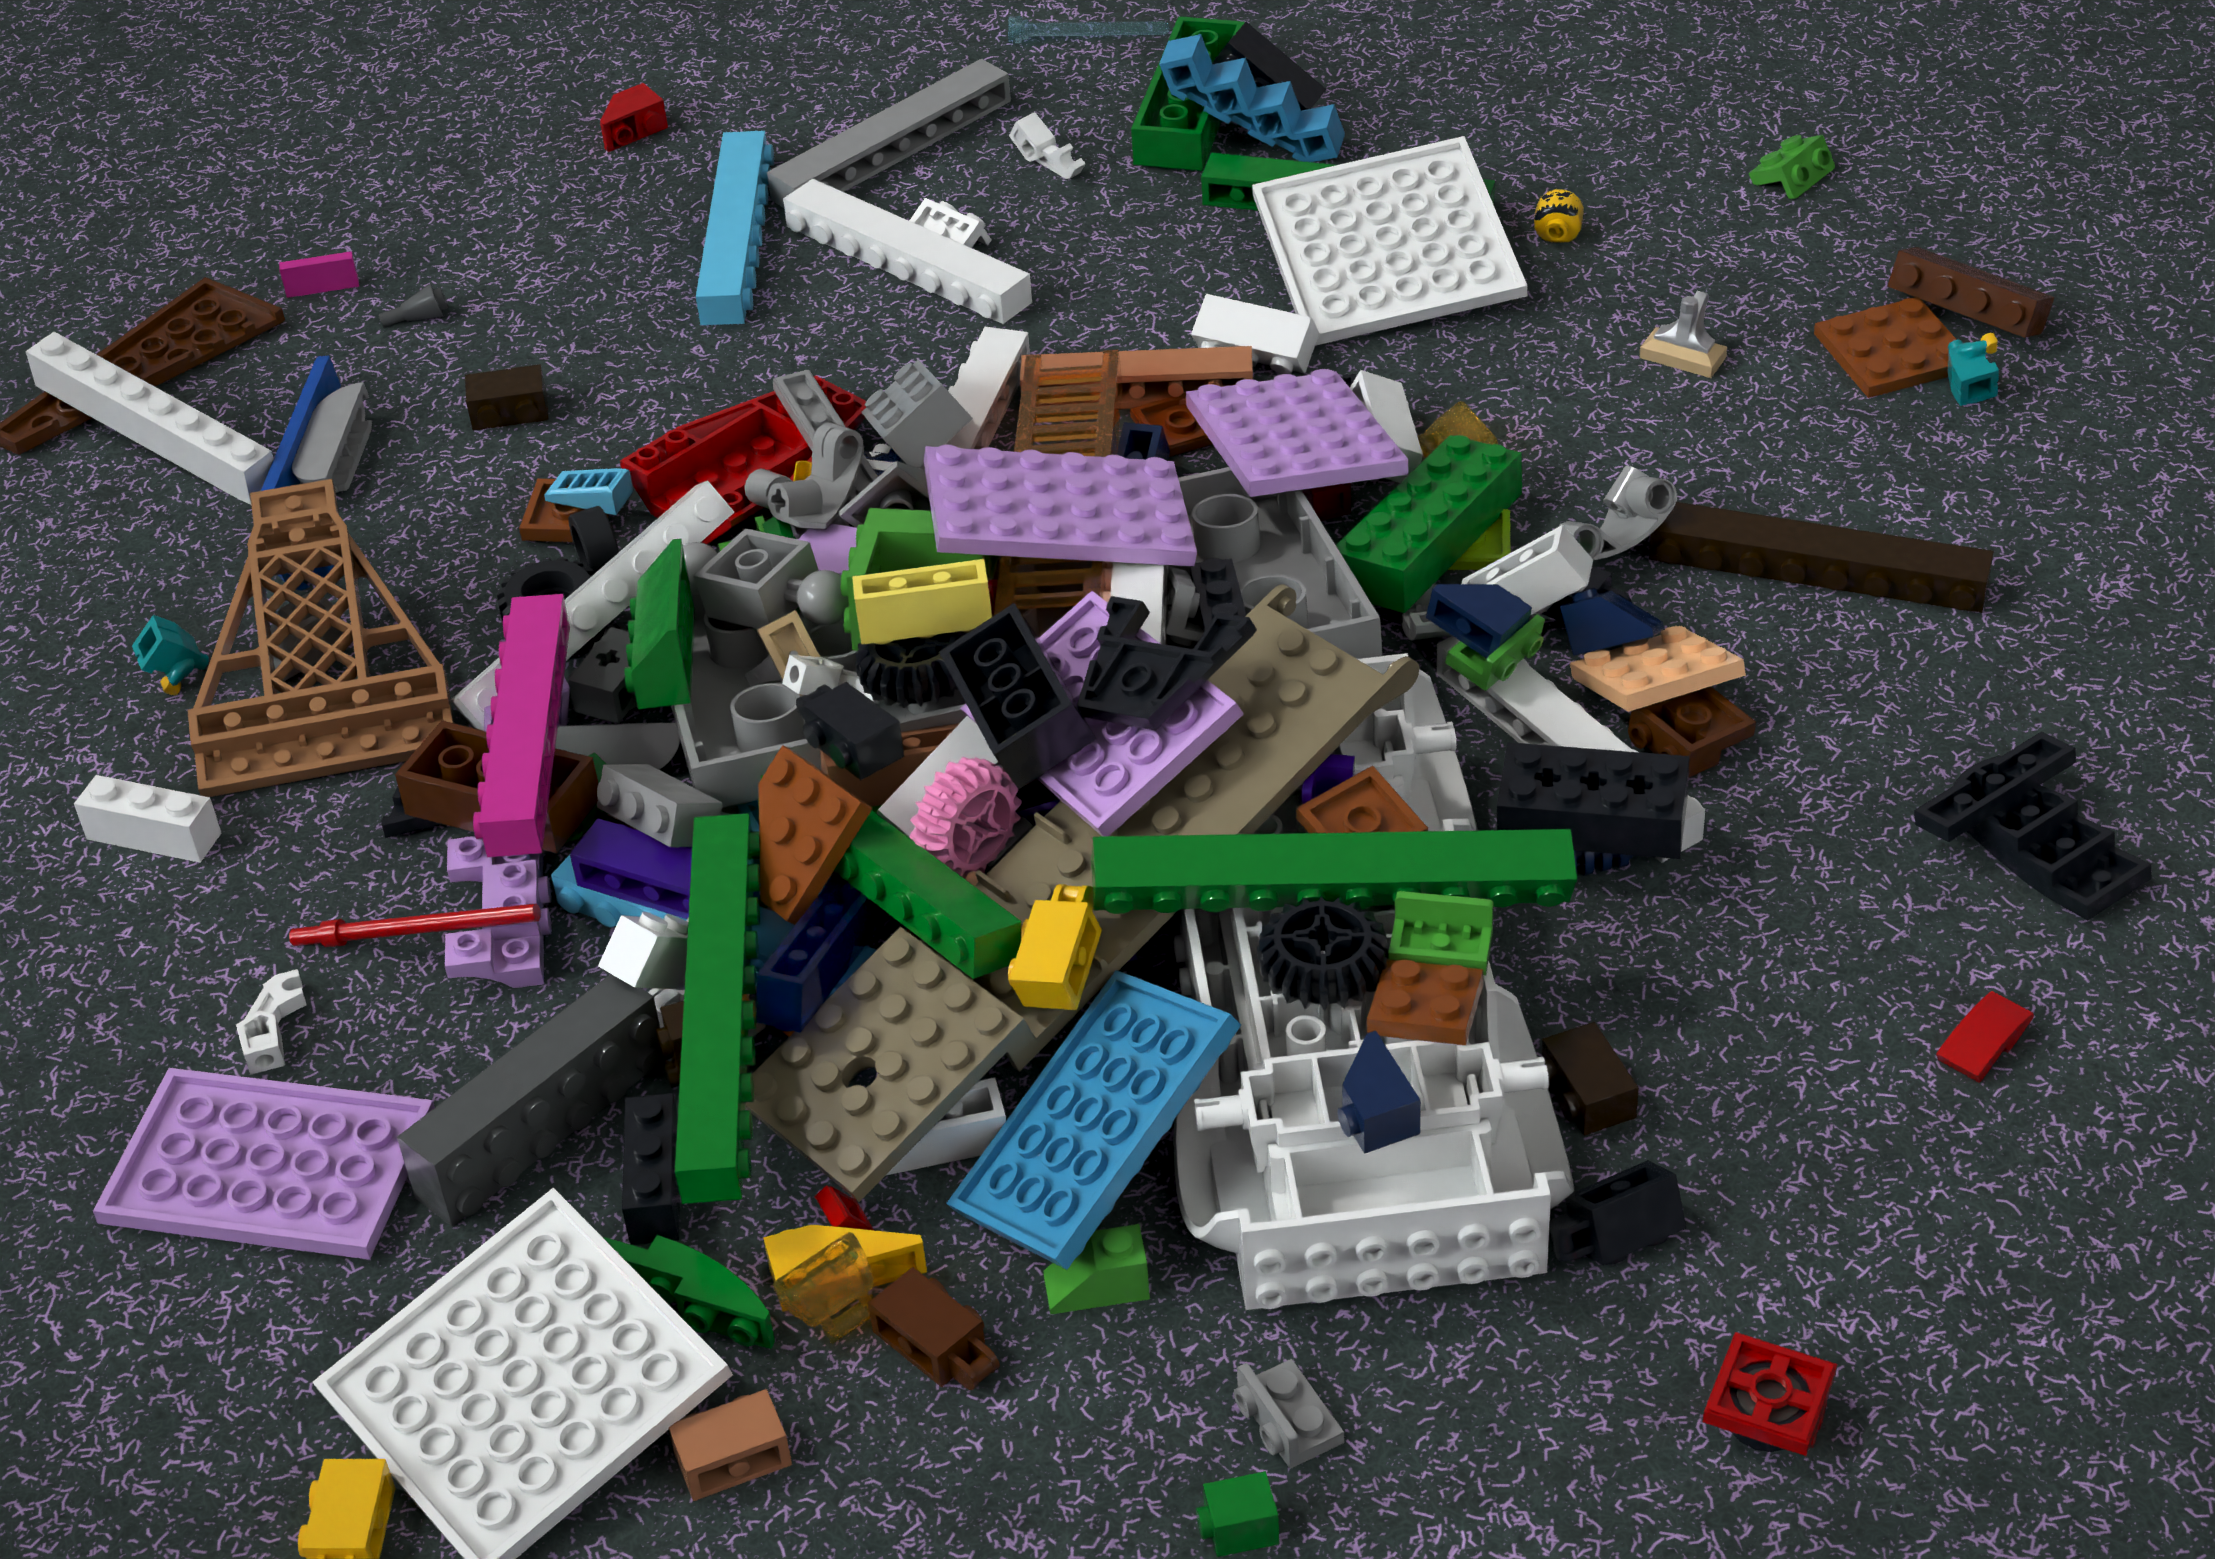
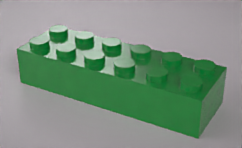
[1131,16,1245,171]
[1336,435,1522,613]

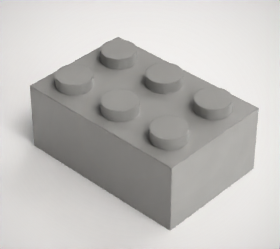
[861,360,973,468]

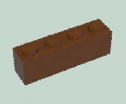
[1887,247,2055,338]

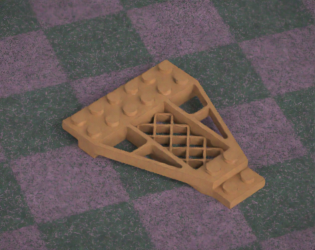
[188,479,454,797]

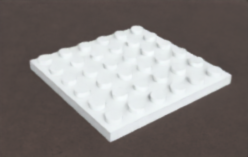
[1252,136,1527,346]
[313,1188,733,1559]

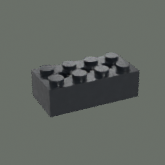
[939,603,1097,789]
[1497,742,1690,859]

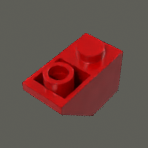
[600,83,668,152]

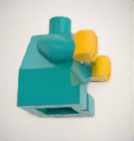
[1948,333,1999,406]
[132,615,209,695]

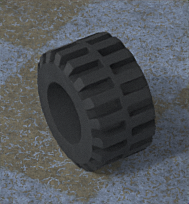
[497,558,606,659]

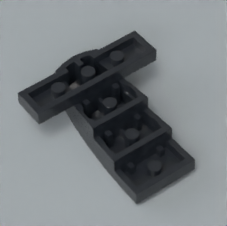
[1914,732,2152,921]

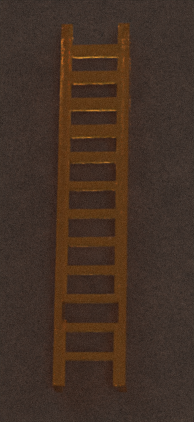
[994,349,1122,616]

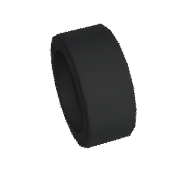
[569,506,619,574]

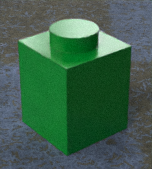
[1196,1471,1280,1557]

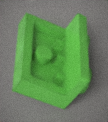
[1749,135,1835,199]
[1445,614,1545,691]
[1389,891,1494,976]

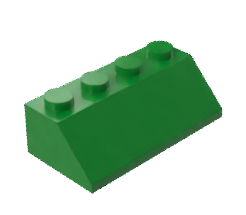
[624,538,695,709]

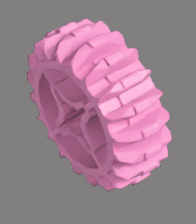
[909,757,1022,879]

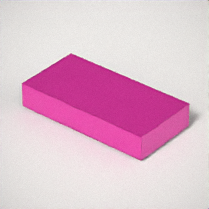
[279,251,359,298]

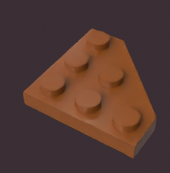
[758,745,873,927]

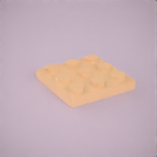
[1570,626,1746,712]

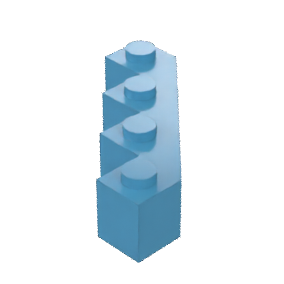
[1159,34,1345,162]

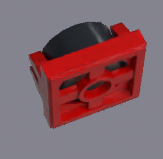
[1703,1332,1838,1456]

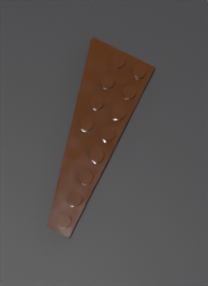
[0,277,285,455]

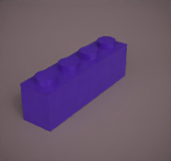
[570,818,760,919]

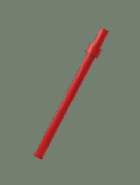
[289,903,541,947]

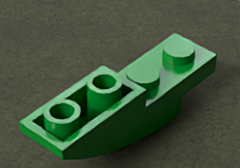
[603,1235,775,1349]

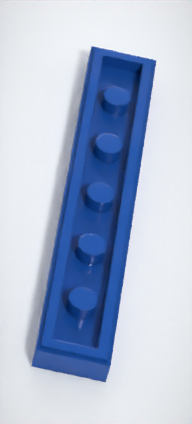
[261,356,341,491]

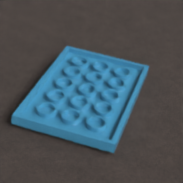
[946,970,1241,1270]

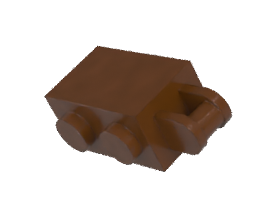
[868,1267,1000,1390]

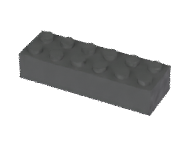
[397,974,667,1227]

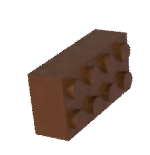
[395,720,599,853]

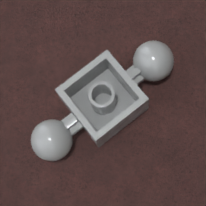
[683,528,849,629]

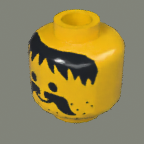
[1534,189,1584,242]

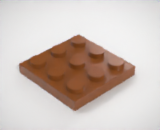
[1814,297,1957,398]

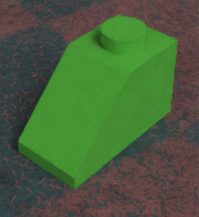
[1043,1224,1150,1314]

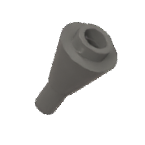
[379,283,449,328]

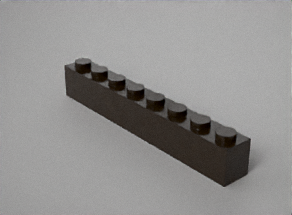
[1649,502,1994,613]

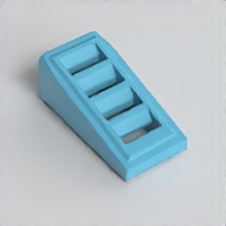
[544,468,634,515]

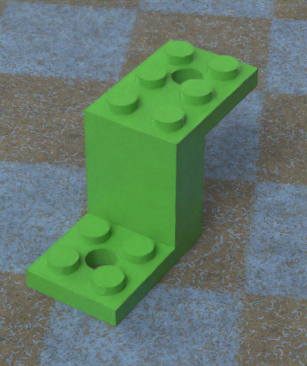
[841,508,999,651]

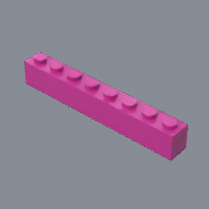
[473,594,570,857]

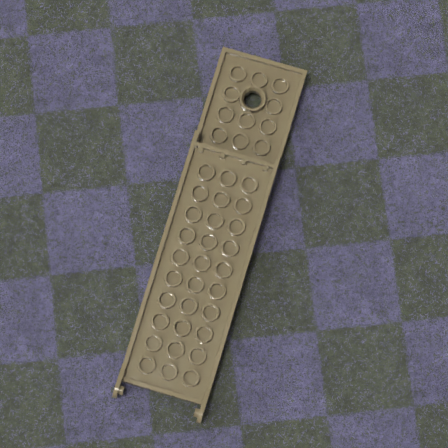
[745,584,1419,1202]

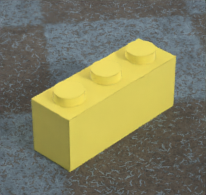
[852,559,992,645]

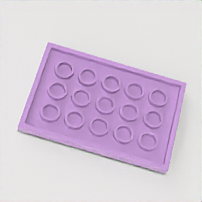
[1186,369,1408,497]
[924,445,1197,566]
[960,591,1244,836]
[93,1068,435,1260]

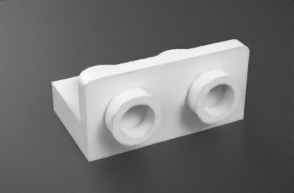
[909,198,992,248]

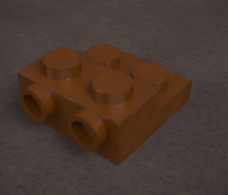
[1628,686,1756,777]

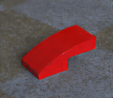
[1936,991,2034,1083]

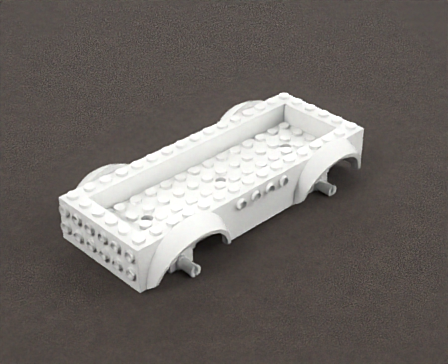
[1173,653,1574,1310]

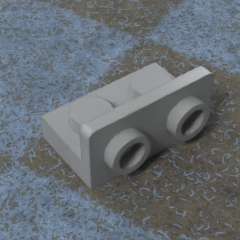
[1166,567,1204,646]
[1234,1359,1345,1469]

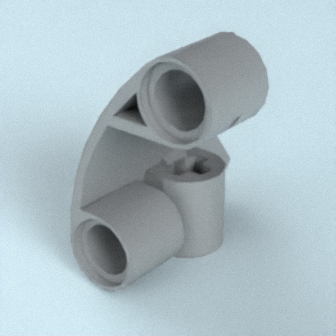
[745,422,864,529]
[1557,465,1677,560]

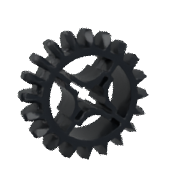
[855,631,967,708]
[1257,894,1389,1011]

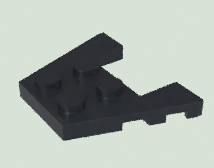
[1077,596,1257,731]

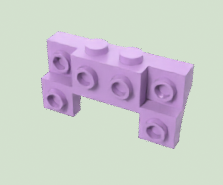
[445,836,552,988]

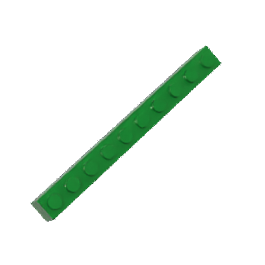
[675,813,760,1204]
[1091,829,1577,914]

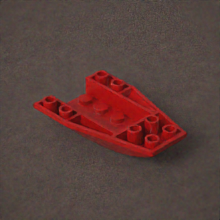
[620,376,866,544]

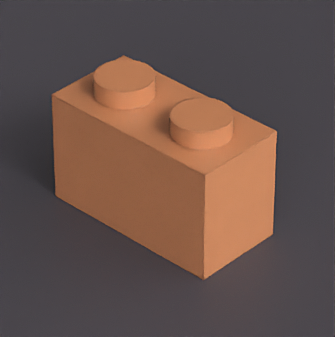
[669,1389,792,1501]

